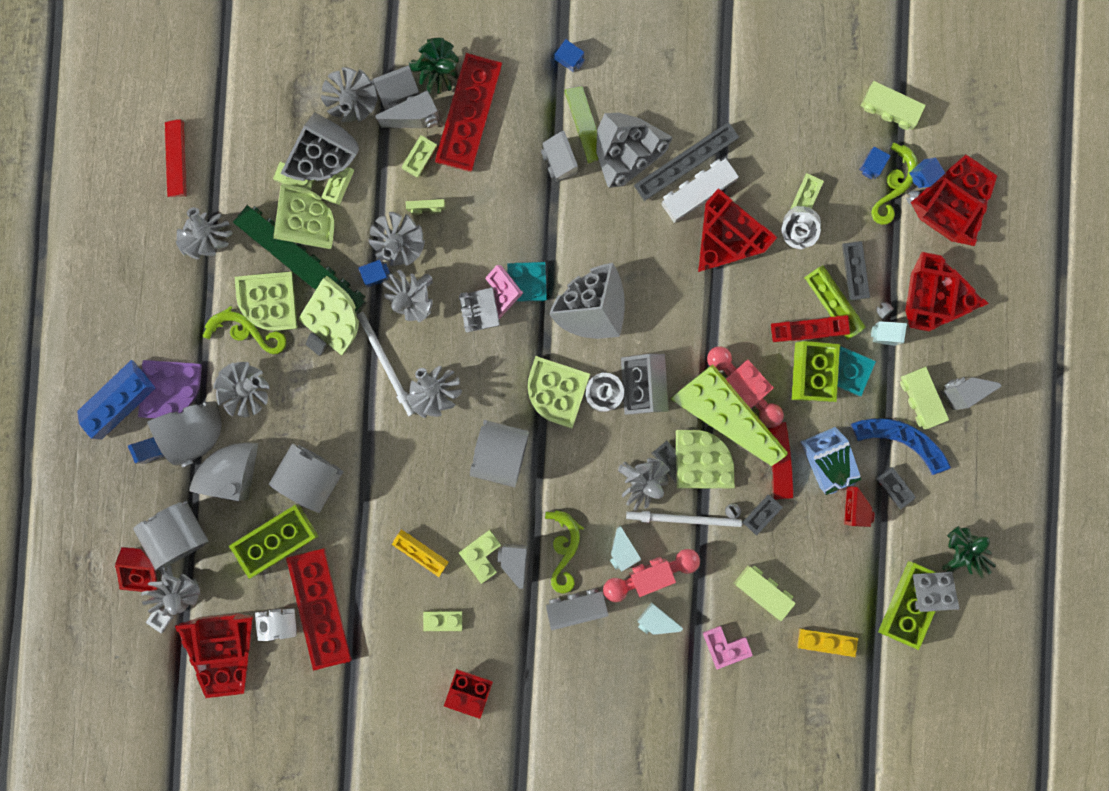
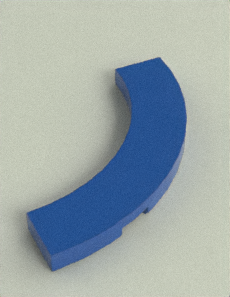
[851,419,951,475]

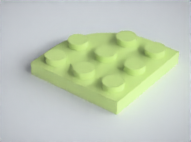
[274,184,334,249]
[235,271,298,331]
[298,276,359,355]
[528,356,590,429]
[676,430,735,489]

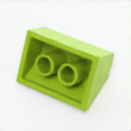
[792,341,840,402]

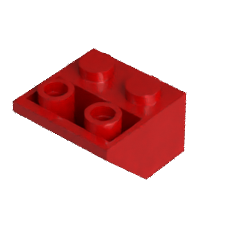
[444,669,493,719]

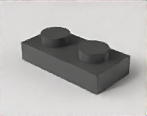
[651,441,677,483]
[876,467,916,509]
[742,494,783,536]

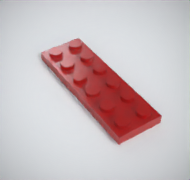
[435,53,503,173]
[286,548,352,671]

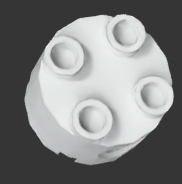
[782,206,821,249]
[585,373,624,412]
[255,608,296,641]

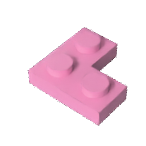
[486,265,523,319]
[702,626,753,669]

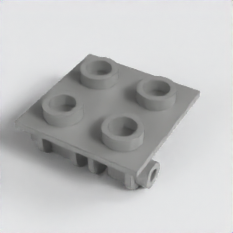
[459,287,500,333]
[913,572,959,612]

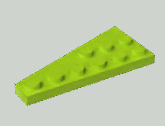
[670,364,788,466]

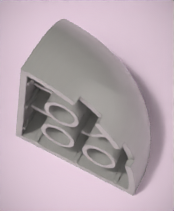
[280,112,359,181]
[550,263,625,339]
[147,401,221,468]
[189,442,259,501]

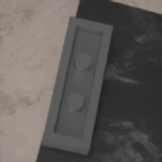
[842,241,870,301]

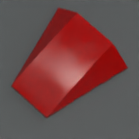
[910,154,997,246]
[175,613,253,698]

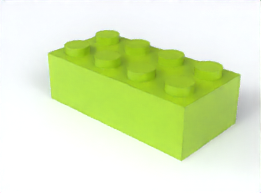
[229,504,319,579]
[878,561,936,650]

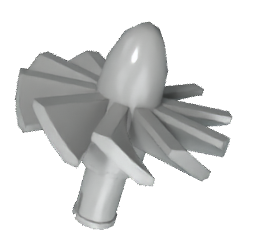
[321,67,377,122]
[176,207,232,259]
[369,212,425,266]
[383,270,433,322]
[213,362,270,418]
[407,366,462,418]
[618,458,669,511]
[141,565,200,616]

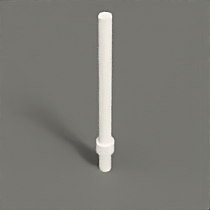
[357,312,415,416]
[626,511,742,527]

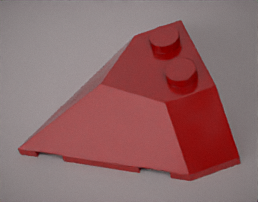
[698,188,777,272]
[905,252,989,332]

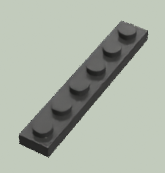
[634,122,739,202]

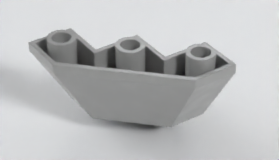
[597,112,672,188]

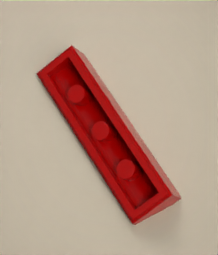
[165,119,187,198]

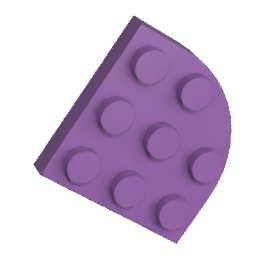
[138,360,202,418]

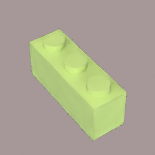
[860,81,926,130]
[900,367,949,429]
[733,566,796,621]

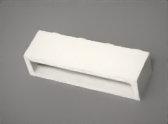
[661,158,739,223]

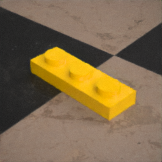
[392,529,449,577]
[797,628,858,657]

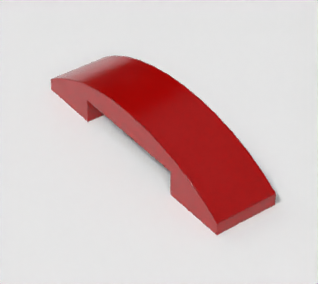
[771,315,850,343]
[767,422,793,500]

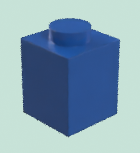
[555,39,585,72]
[859,147,891,179]
[909,157,945,188]
[359,260,390,288]

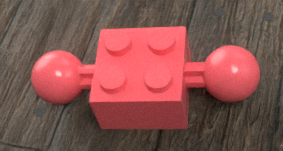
[707,346,784,428]
[603,549,700,603]

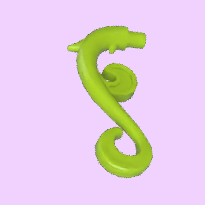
[871,143,918,225]
[203,306,287,355]
[545,510,584,594]

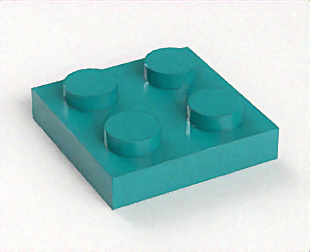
[507,262,547,302]
[837,346,876,397]

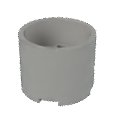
[470,420,530,488]
[269,443,344,513]
[133,501,209,570]

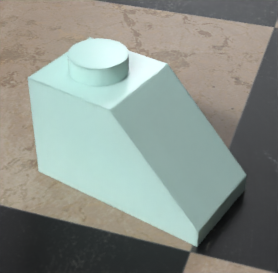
[871,322,907,346]
[610,526,641,572]
[637,602,683,635]

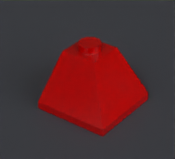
[844,486,875,527]
[115,547,158,592]

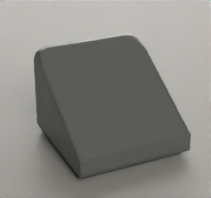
[306,332,328,356]

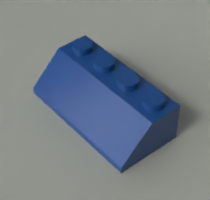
[77,360,156,440]

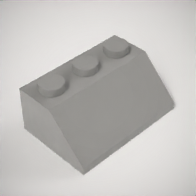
[621,354,669,415]
[941,377,1001,410]
[498,544,528,589]
[546,588,608,631]

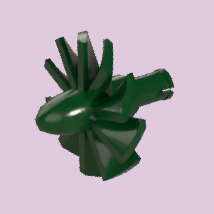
[409,37,459,94]
[942,526,996,579]

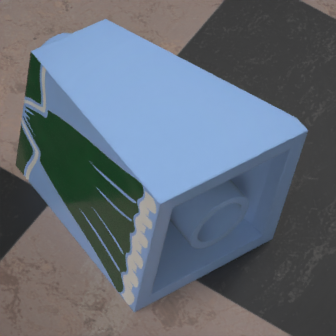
[801,427,862,495]

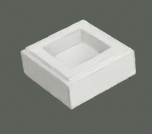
[146,608,174,633]

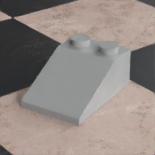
[375,90,440,128]

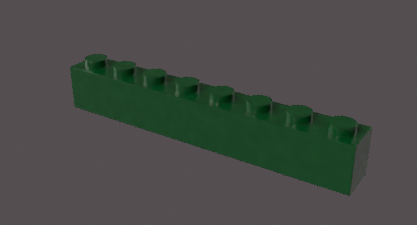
[233,205,367,316]

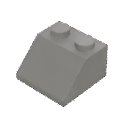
[373,65,420,110]
[541,131,578,182]

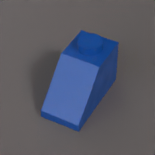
[128,437,164,464]

